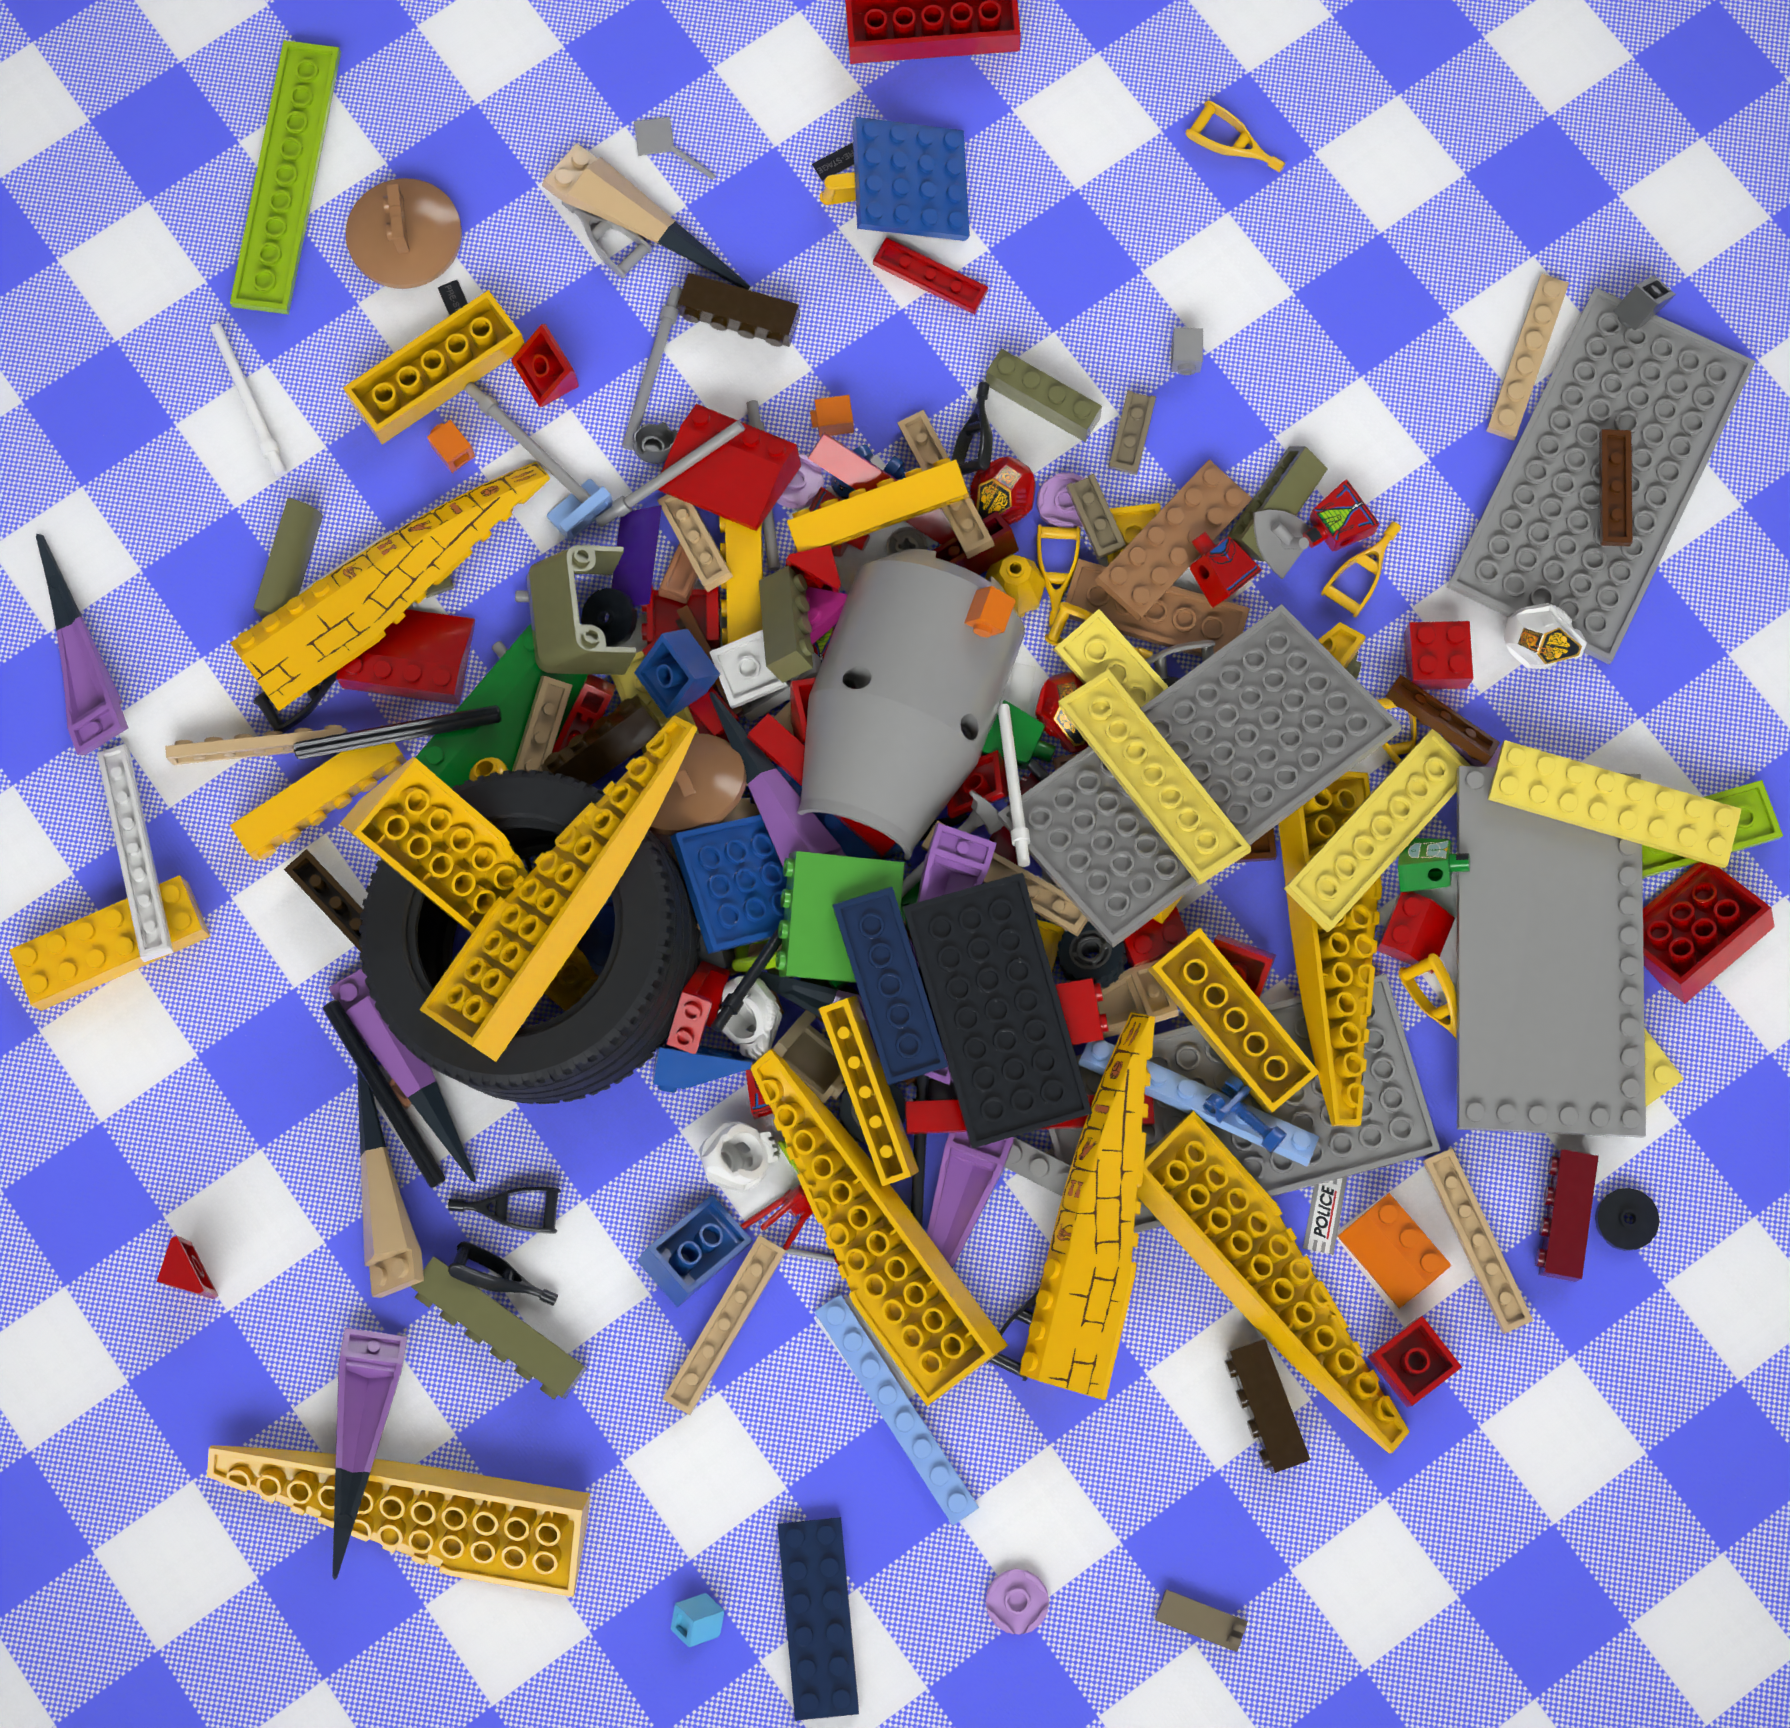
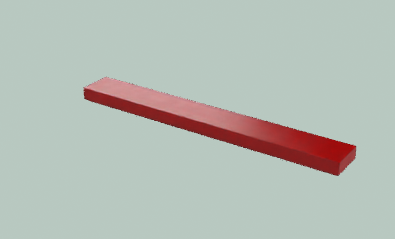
[905,1094,1155,1134]

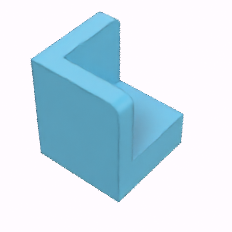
[671,1593,725,1647]

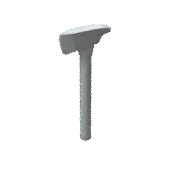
[902,790,1004,898]

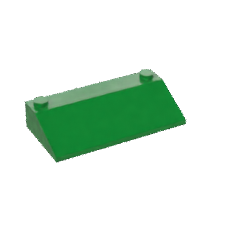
[415,624,588,789]

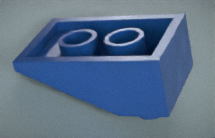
[652,1040,752,1093]
[636,1194,753,1307]

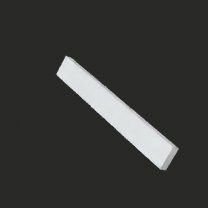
[97,743,174,962]

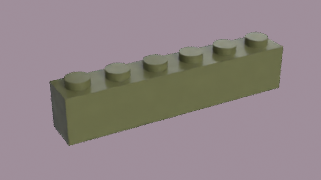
[411,1256,587,1400]

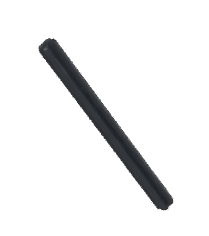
[294,705,502,759]
[323,1000,446,1188]

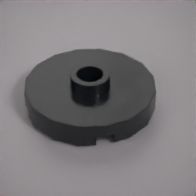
[581,588,638,647]
[1595,1188,1660,1251]

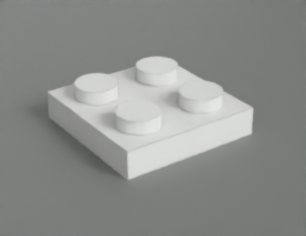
[710,630,788,709]

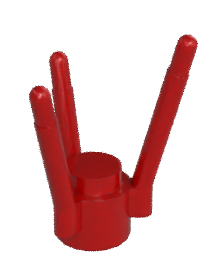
[740,1184,813,1250]

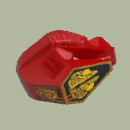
[970,456,1036,525]
[1035,672,1089,754]

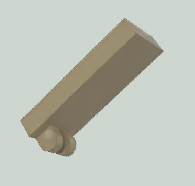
[1109,390,1156,475]
[1066,474,1126,559]
[1155,1589,1248,1652]

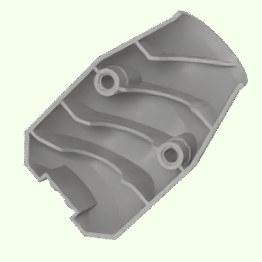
[797,549,1025,860]

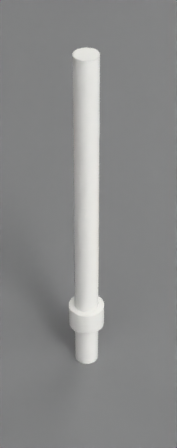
[210,323,286,477]
[998,704,1030,867]

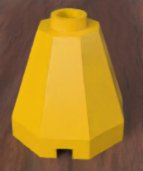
[985,555,1046,618]

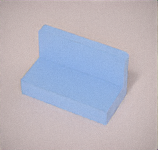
[547,479,613,542]

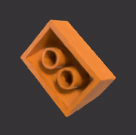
[1337,1193,1452,1309]

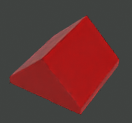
[511,324,579,407]
[785,545,841,593]
[947,750,1009,819]
[156,1235,218,1299]

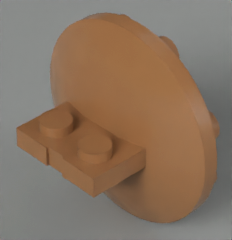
[346,178,462,289]
[648,730,747,836]

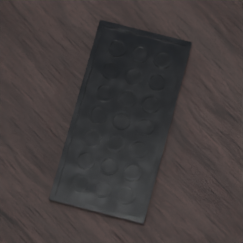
[902,872,1092,1149]

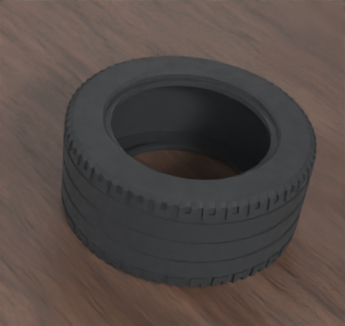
[359,770,700,1104]

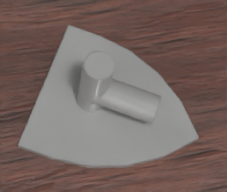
[1253,509,1310,579]

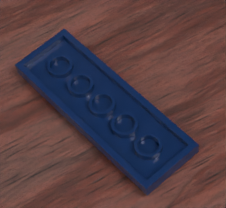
[832,887,948,1085]
[778,1517,859,1721]

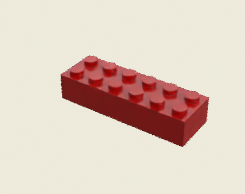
[845,0,1021,64]

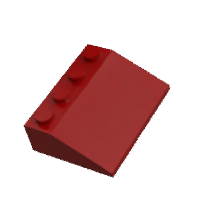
[658,404,801,531]
[336,609,475,705]
[1643,862,1775,1004]

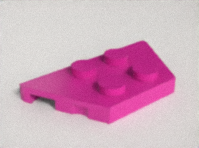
[806,587,848,645]

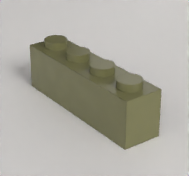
[986,348,1102,442]
[759,565,814,683]

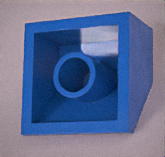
[634,629,720,718]

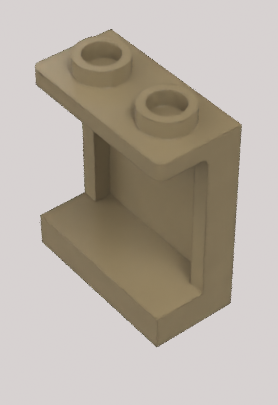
[773,1010,847,1104]

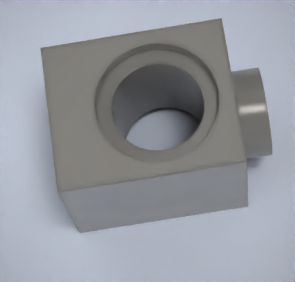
[1171,328,1203,375]

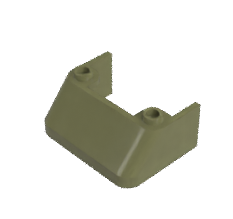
[526,545,637,675]

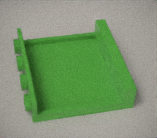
[776,851,904,983]

